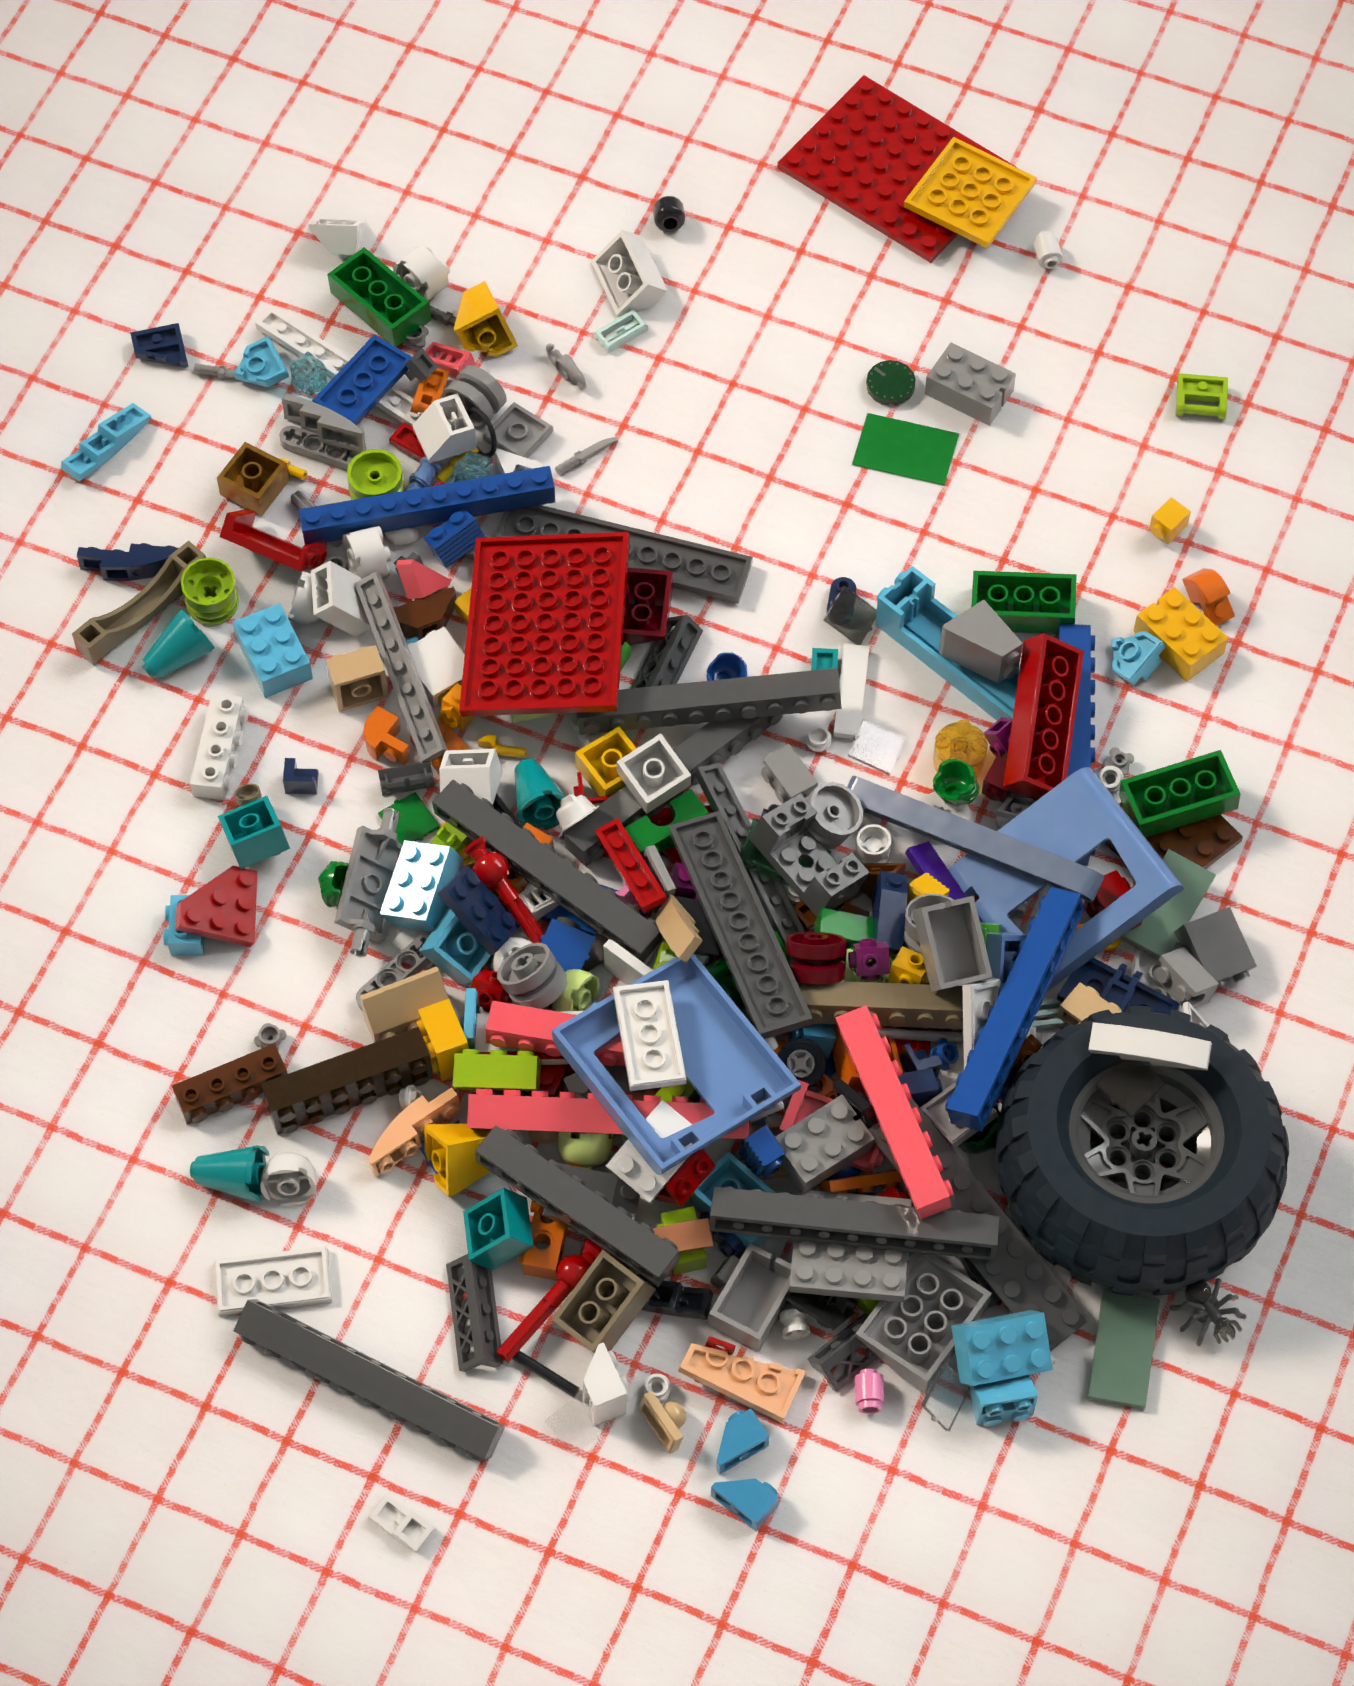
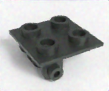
[786,1292,858,1331]

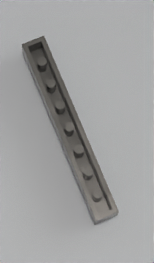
[475,1125,679,1287]

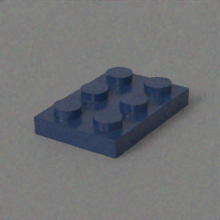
[437,865,520,956]

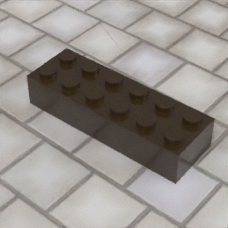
[261,1027,434,1135]

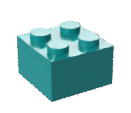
[218,796,290,869]
[463,1188,534,1271]

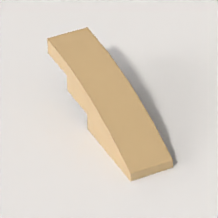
[654,894,703,963]

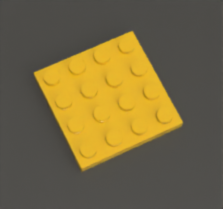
[904,137,1037,249]

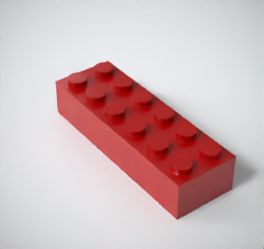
[1003,633,1084,800]

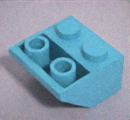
[969,1375,1038,1426]

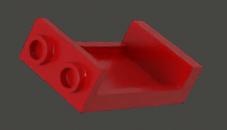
[219,509,327,571]

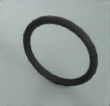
[466,407,497,458]

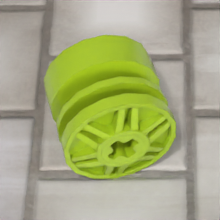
[181,557,239,626]

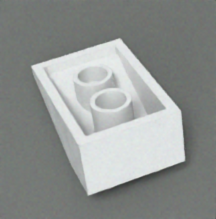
[606,1100,692,1203]

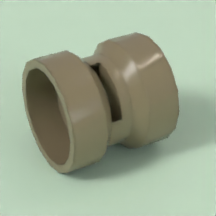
[234,784,262,807]

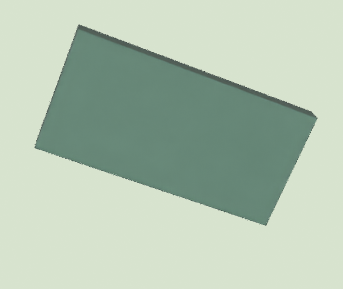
[1119,849,1216,959]
[1087,1289,1160,1410]

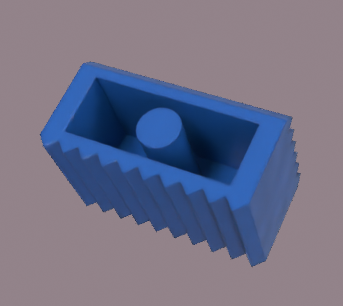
[424,509,485,568]
[738,1125,786,1179]

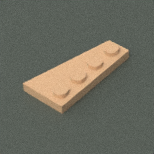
[678,1343,806,1423]

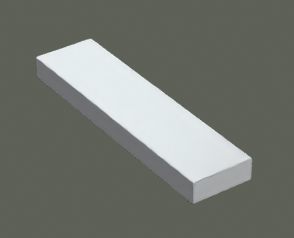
[833,644,870,740]

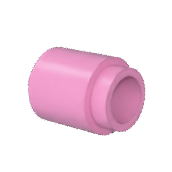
[854,1369,884,1414]

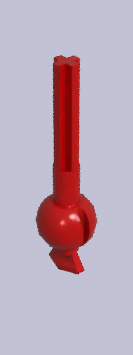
[463,836,545,943]
[496,1239,602,1363]

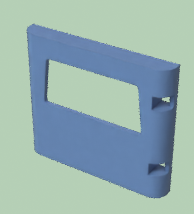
[948,767,1184,993]
[552,954,801,1175]

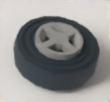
[778,1038,826,1087]

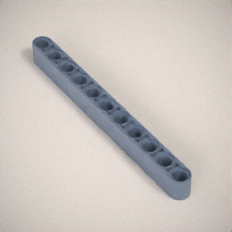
[847,776,1105,902]

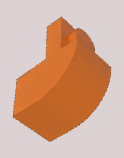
[1182,568,1235,626]
[364,706,410,765]

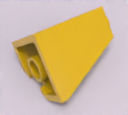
[454,281,518,357]
[424,1124,504,1197]

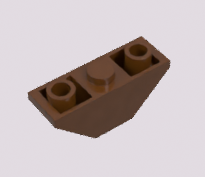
[393,586,456,640]

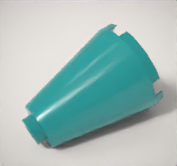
[142,609,214,679]
[514,759,566,830]
[190,1145,270,1202]

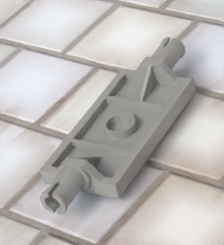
[334,808,403,957]

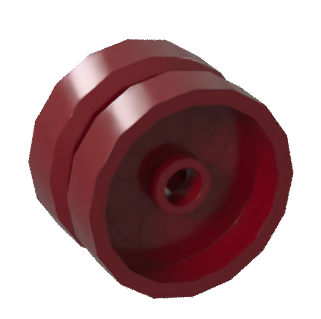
[786,932,846,984]

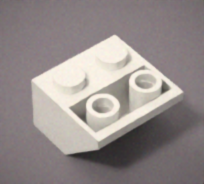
[412,393,477,463]
[439,749,503,805]
[582,1343,630,1426]

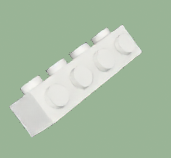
[190,693,248,800]

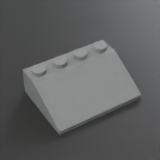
[855,1252,992,1394]

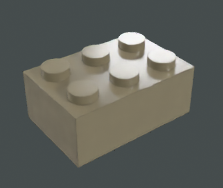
[551,1250,656,1353]

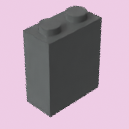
[1174,907,1257,990]

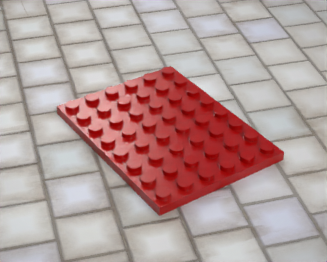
[777,75,1017,263]
[459,532,630,716]

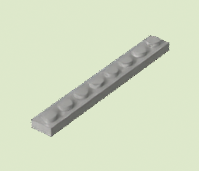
[355,572,447,762]

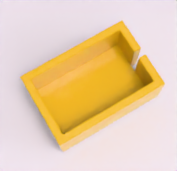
[1133,587,1228,682]

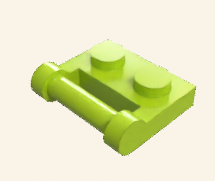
[1175,373,1228,420]

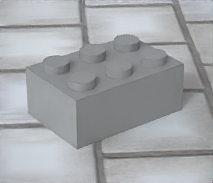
[925,342,1016,426]
[912,896,993,992]
[775,1095,875,1193]
[709,1243,793,1352]

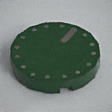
[866,360,916,405]

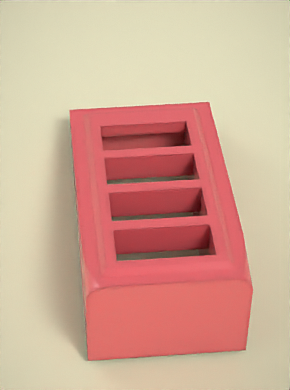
[425,342,476,379]

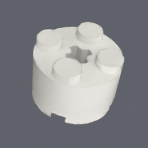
[393,244,450,301]
[342,526,391,578]

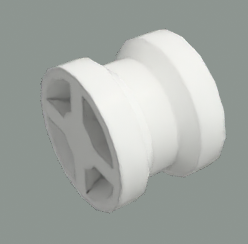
[779,1308,810,1340]

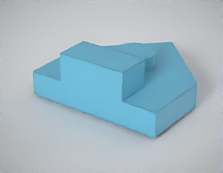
[233,336,289,387]
[1111,631,1166,686]

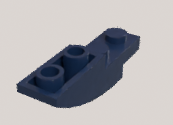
[77,543,178,581]

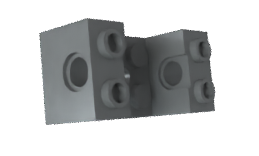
[750,793,870,917]

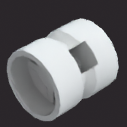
[855,824,891,863]

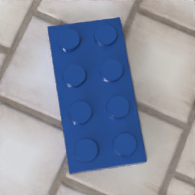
[312,334,411,425]

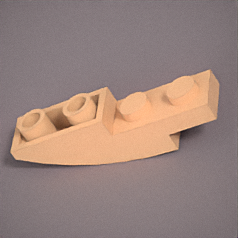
[368,1087,462,1177]

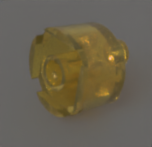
[933,720,988,778]

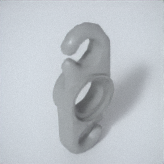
[546,343,586,390]

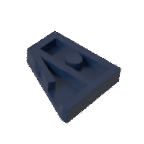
[130,323,188,368]

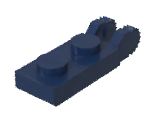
[1100,963,1143,1012]

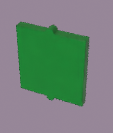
[378,792,440,845]

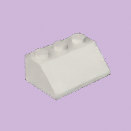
[591,230,668,317]

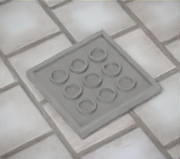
[789,1190,912,1302]

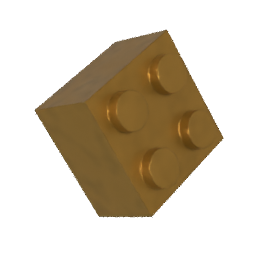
[217,442,290,516]

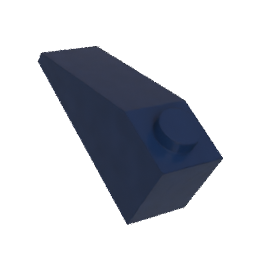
[871,871,908,954]

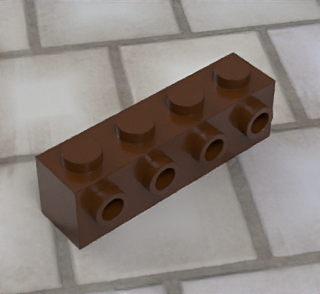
[172,1043,288,1124]

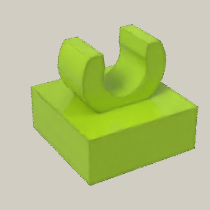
[430,822,469,853]

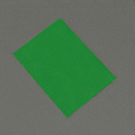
[852,413,959,485]

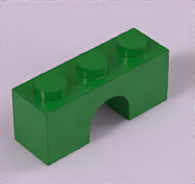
[625,789,709,857]

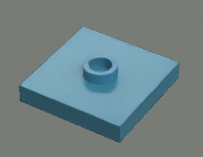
[460,988,480,1049]

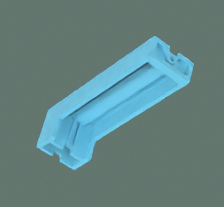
[875,566,1020,720]

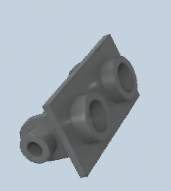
[378,761,434,796]

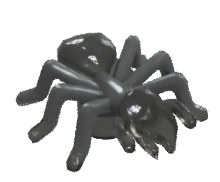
[1170,1278,1247,1346]

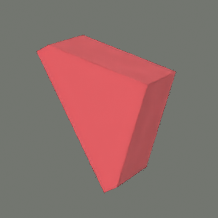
[396,559,451,599]

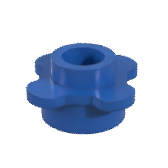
[930,1038,959,1071]

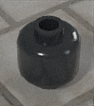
[653,196,685,232]

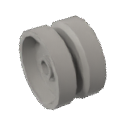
[442,365,507,430]
[805,782,863,850]
[497,942,567,1009]

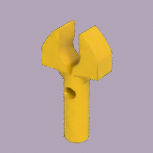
[478,735,527,758]

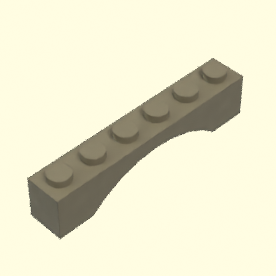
[72,540,206,665]

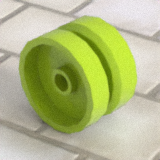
[347,449,405,500]

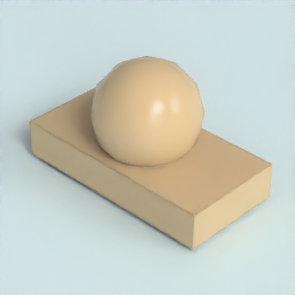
[638,1390,686,1454]

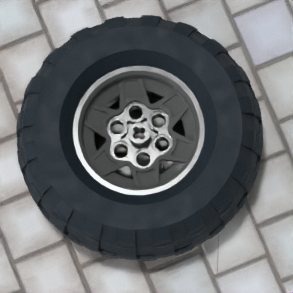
[995,1006,1289,1296]

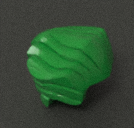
[933,759,980,805]
[318,861,348,908]

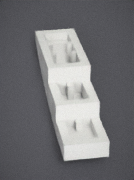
[1088,1022,1212,1071]

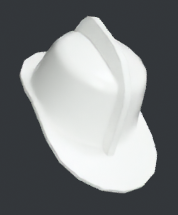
[556,794,599,840]

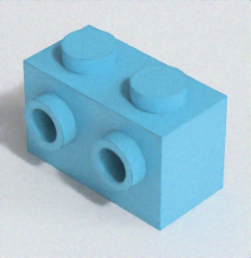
[163,895,204,956]

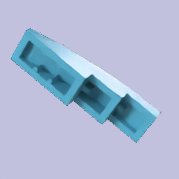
[61,403,151,481]

